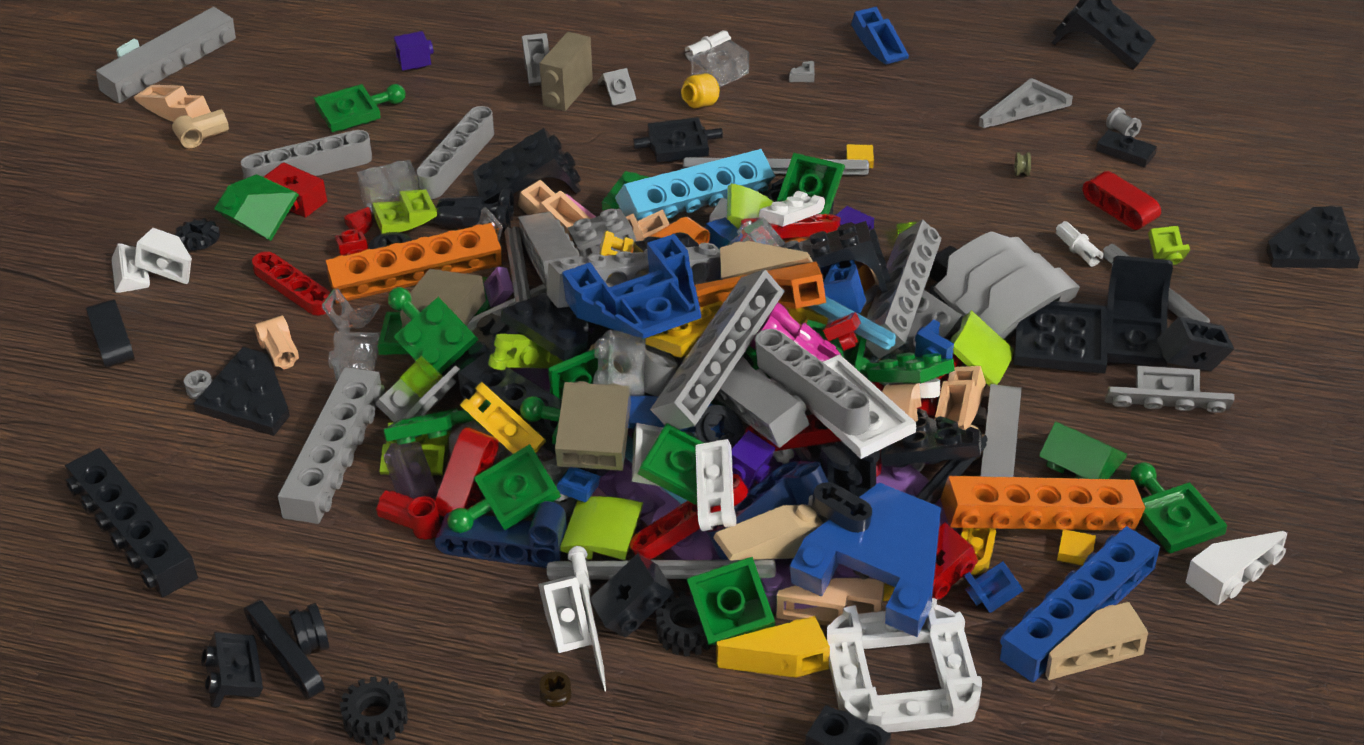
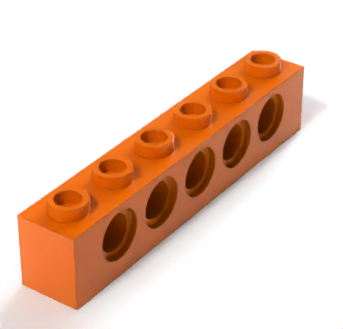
[326,223,502,304]
[940,476,1145,531]

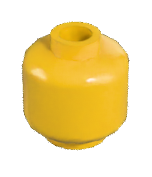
[681,73,720,108]

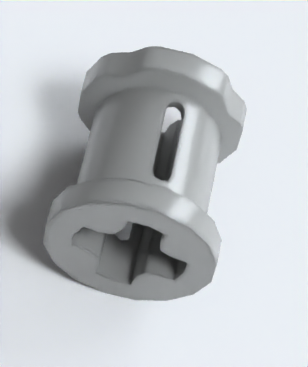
[1106,107,1142,137]

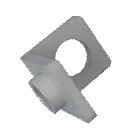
[598,68,636,106]

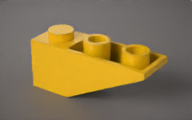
[716,616,830,678]

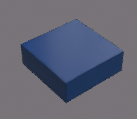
[557,467,600,502]

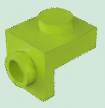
[1148,226,1190,265]

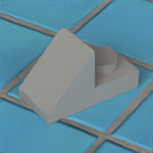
[522,33,550,87]

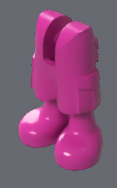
[749,302,842,362]

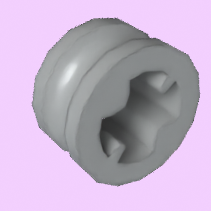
[184,370,212,399]

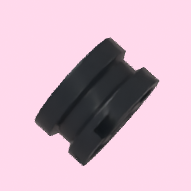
[288,603,329,656]

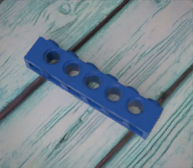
[1000,526,1160,683]

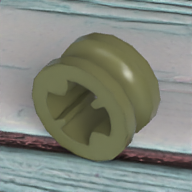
[1014,152,1031,176]

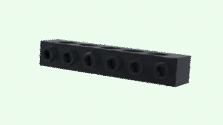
[458,353,610,478]
[65,448,198,598]

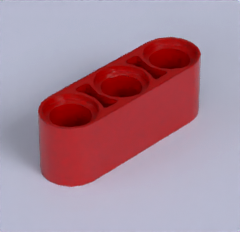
[1083,171,1161,230]
[435,427,499,517]

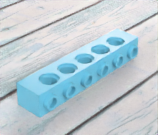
[615,149,775,221]

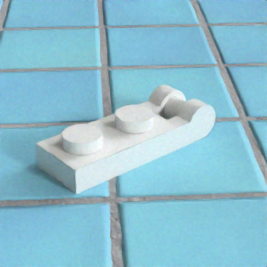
[759,191,825,227]
[696,439,736,531]

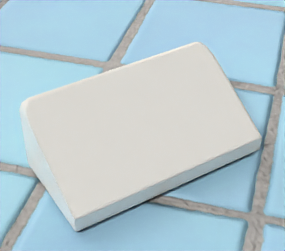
[112,243,150,293]

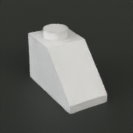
[134,228,192,284]
[538,576,592,653]

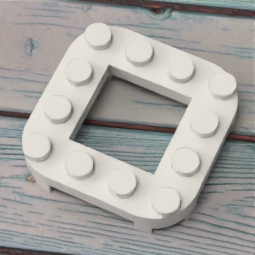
[827,598,982,733]

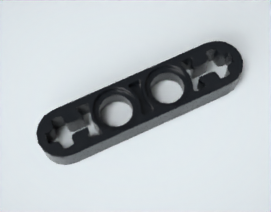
[244,599,325,699]

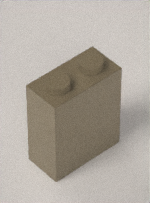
[539,32,593,111]
[400,269,486,328]
[555,381,631,471]

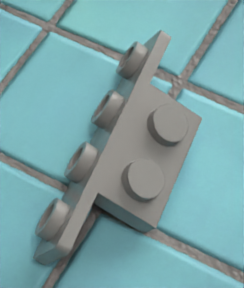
[1105,366,1234,413]

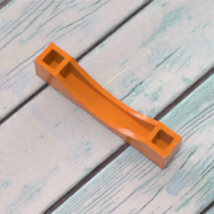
[694,261,826,309]

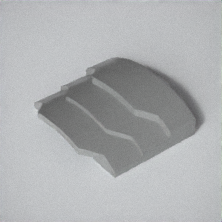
[934,231,1080,341]

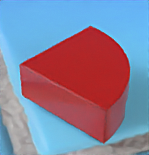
[344,207,373,234]

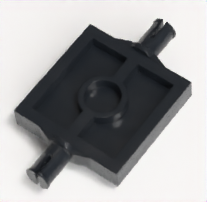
[633,117,723,162]

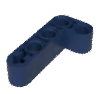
[706,461,829,560]
[435,501,567,568]

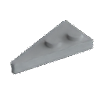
[979,78,1073,128]

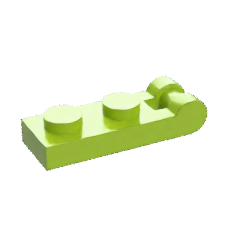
[488,334,563,370]

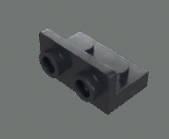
[201,632,263,707]

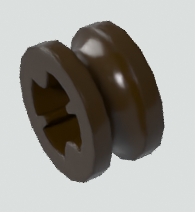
[539,671,572,708]

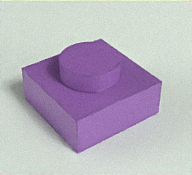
[484,267,514,307]

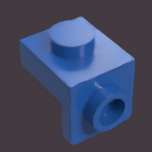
[915,319,954,358]
[964,561,1024,613]

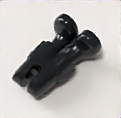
[433,188,514,232]

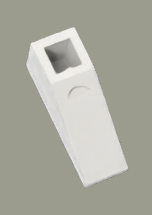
[1186,531,1287,606]

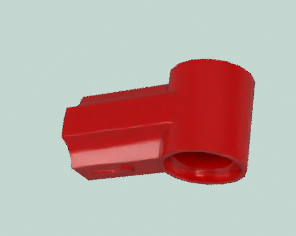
[376,490,441,540]

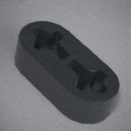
[812,482,872,533]

